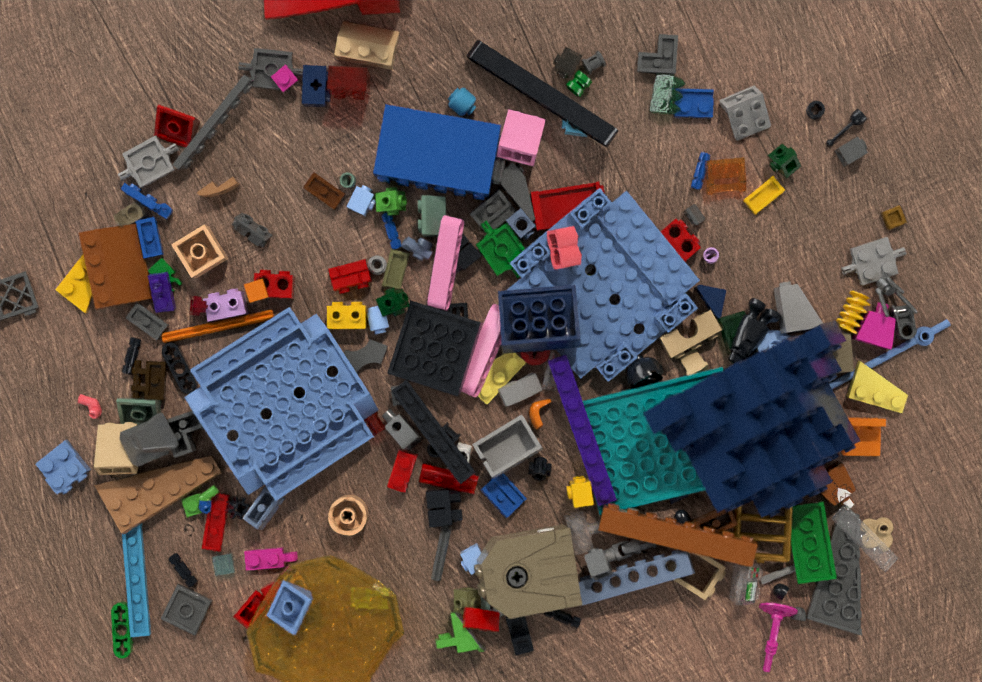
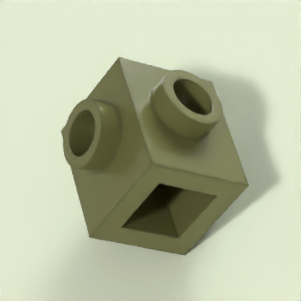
[454,587,481,617]

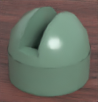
[340,172,356,188]

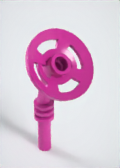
[759,603,798,672]

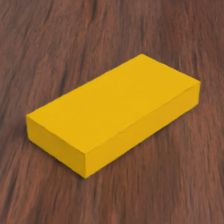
[743,176,785,215]

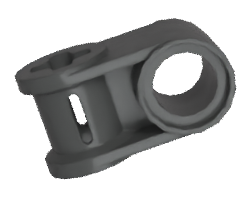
[890,305,917,340]

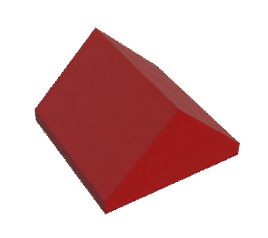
[154,104,200,147]

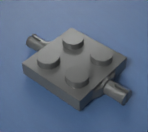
[238,48,303,91]

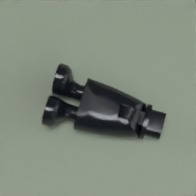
[728,298,781,364]

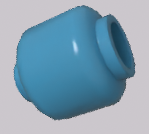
[448,88,476,116]

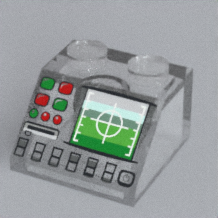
[729,563,763,605]

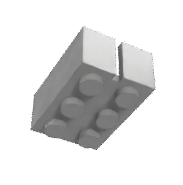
[472,415,543,479]

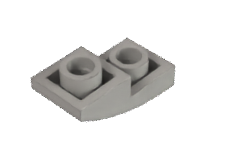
[498,372,543,407]

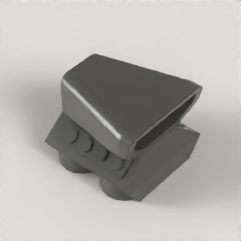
[119,413,178,466]

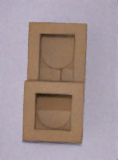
[197,177,240,197]

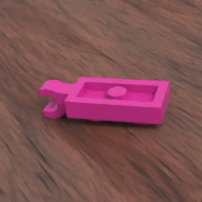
[244,547,298,571]

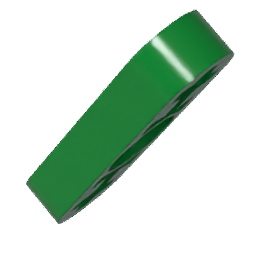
[111,601,133,659]

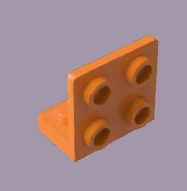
[841,417,886,456]

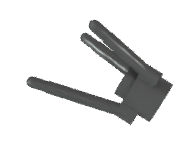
[875,276,918,317]

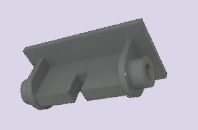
[232,213,273,248]

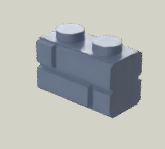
[243,487,285,530]

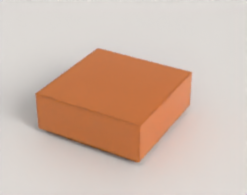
[244,279,269,303]

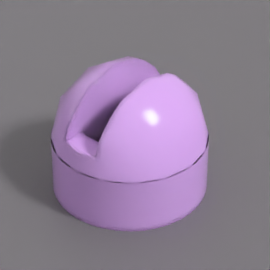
[703,247,719,264]

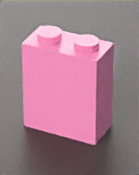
[496,110,546,166]

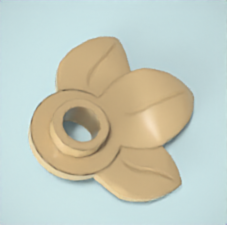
[860,517,893,552]

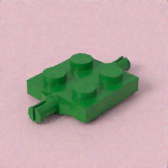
[475,220,525,278]

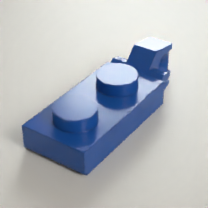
[121,183,173,220]

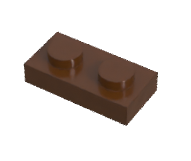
[303,172,346,210]

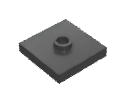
[161,583,213,636]

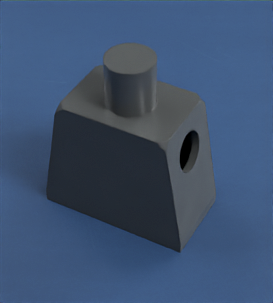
[382,409,424,451]

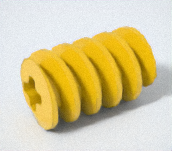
[836,291,871,334]

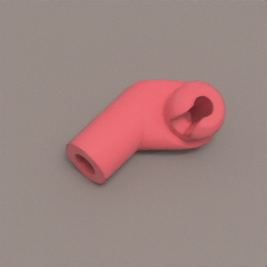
[78,394,102,419]

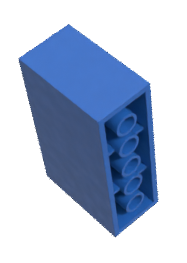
[373,104,501,200]

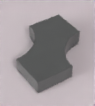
[344,339,388,373]

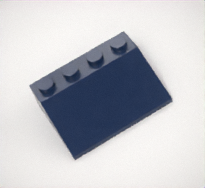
[498,285,581,354]

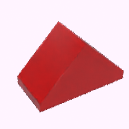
[233,590,268,629]

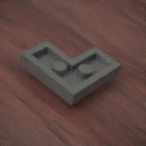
[637,34,678,75]

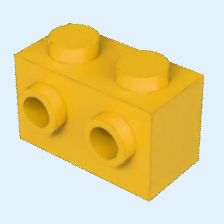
[327,302,367,329]
[566,476,594,508]

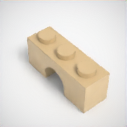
[658,310,722,359]

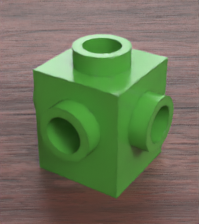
[375,187,407,216]

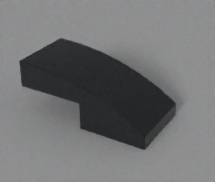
[505,616,534,656]

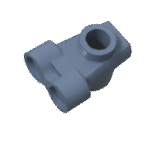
[401,237,433,261]

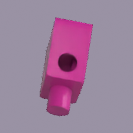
[852,302,896,350]

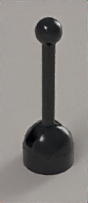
[826,109,867,147]

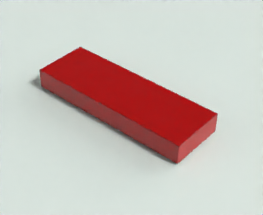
[419,464,479,494]
[202,493,230,552]

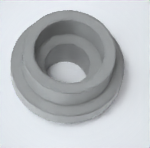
[368,255,387,275]

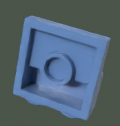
[35,440,91,495]

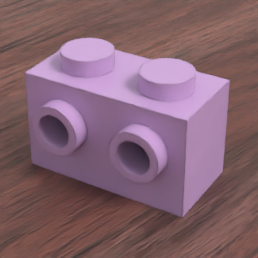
[203,288,249,322]

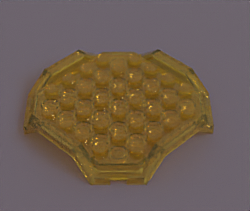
[247,555,404,682]

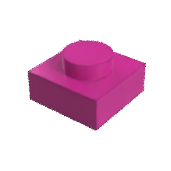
[271,64,299,92]

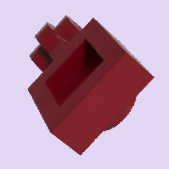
[189,296,208,316]

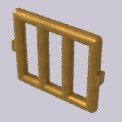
[733,501,793,563]

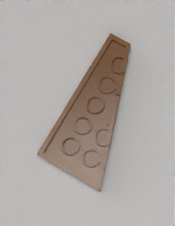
[94,455,223,535]

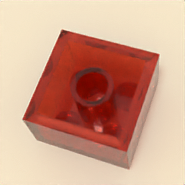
[327,66,371,100]

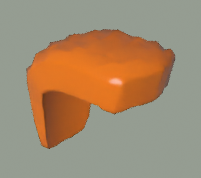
[529,399,551,430]

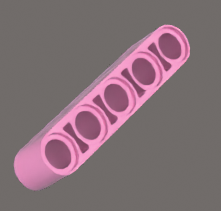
[427,215,464,311]
[461,304,502,397]

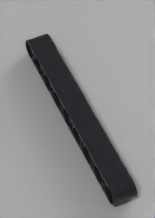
[466,40,618,147]

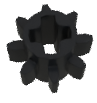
[528,457,552,481]
[225,496,250,520]

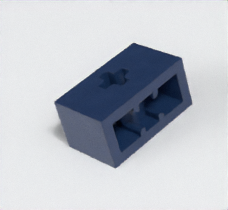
[302,65,332,107]

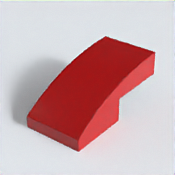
[463,607,500,632]

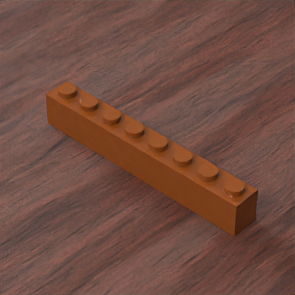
[598,503,758,567]

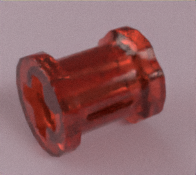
[364,411,386,436]

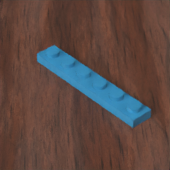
[122,524,151,637]

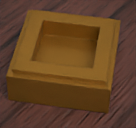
[881,205,907,230]

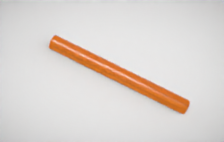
[161,310,274,343]

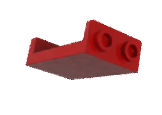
[530,181,605,231]

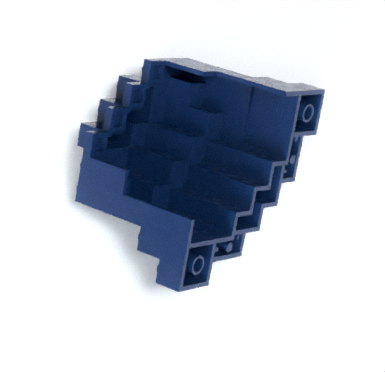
[643,321,860,518]

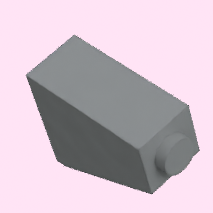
[774,282,823,334]

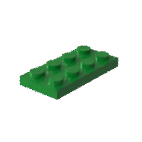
[791,502,837,584]

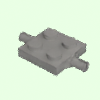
[118,136,179,188]
[841,237,906,285]

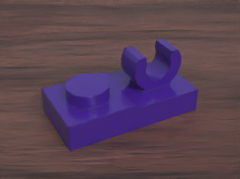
[148,272,176,313]

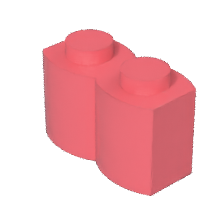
[547,226,582,270]

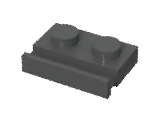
[469,189,516,234]

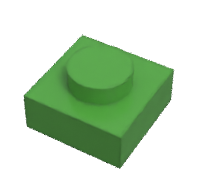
[181,493,202,517]

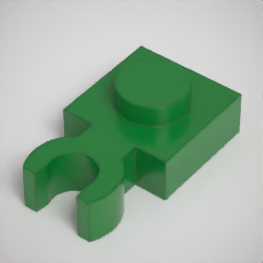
[148,258,183,292]

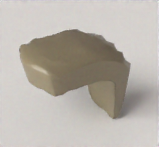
[114,202,146,226]

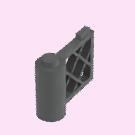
[0,271,39,321]

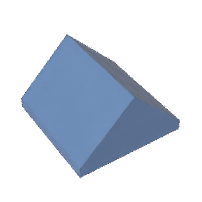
[267,581,312,635]

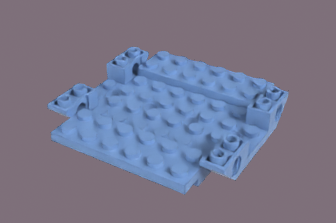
[507,188,700,382]
[185,307,379,501]

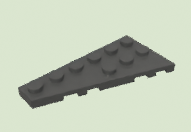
[806,508,862,636]

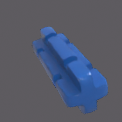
[691,152,711,190]
[382,213,401,250]

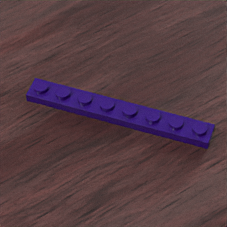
[548,354,617,506]

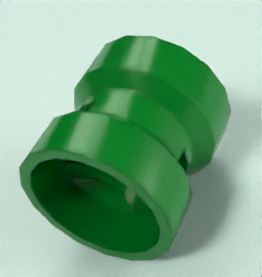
[566,70,592,97]

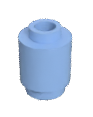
[367,306,389,334]

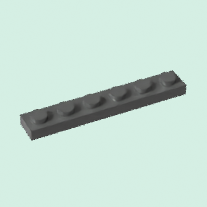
[173,74,254,170]

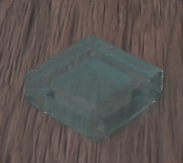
[212,553,235,576]

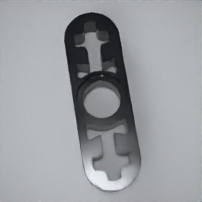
[162,343,198,394]

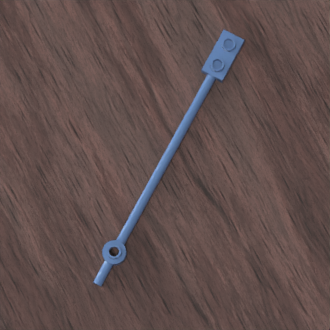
[829,319,951,390]

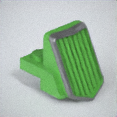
[435,612,486,653]

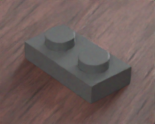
[126,303,169,340]

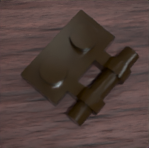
[131,360,167,400]

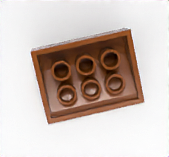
[78,224,152,310]

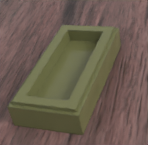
[382,249,410,290]

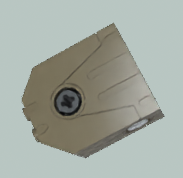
[474,524,582,619]

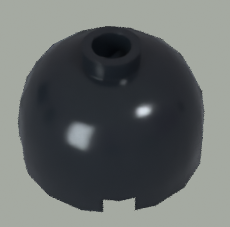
[626,356,666,389]

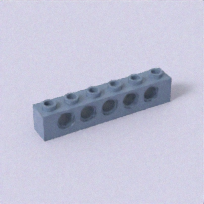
[579,550,695,606]

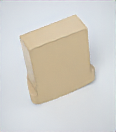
[679,349,709,375]

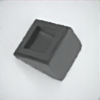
[684,204,705,227]

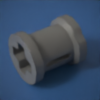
[581,51,606,75]

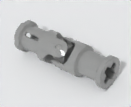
[604,538,657,562]

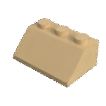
[334,21,400,70]

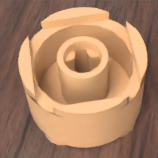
[328,495,369,535]

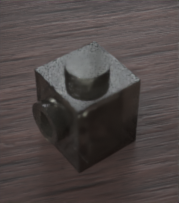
[553,47,582,80]

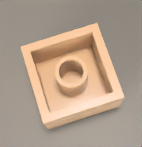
[171,224,228,279]

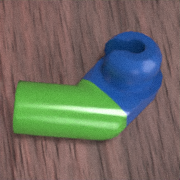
[199,485,219,514]

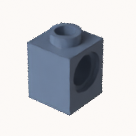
[506,208,535,239]

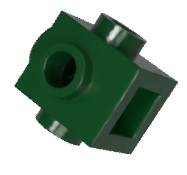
[767,144,801,178]
[376,287,410,317]

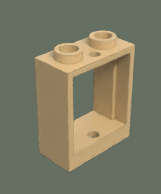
[667,551,726,600]

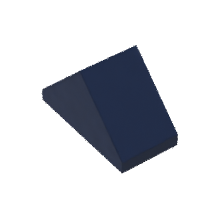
[694,285,726,319]

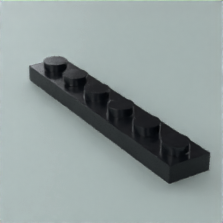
[391,380,476,484]

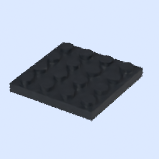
[387,300,483,397]

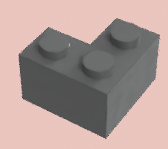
[167,411,203,458]

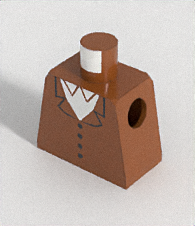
[819,461,856,510]

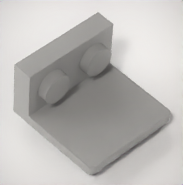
[719,86,771,141]

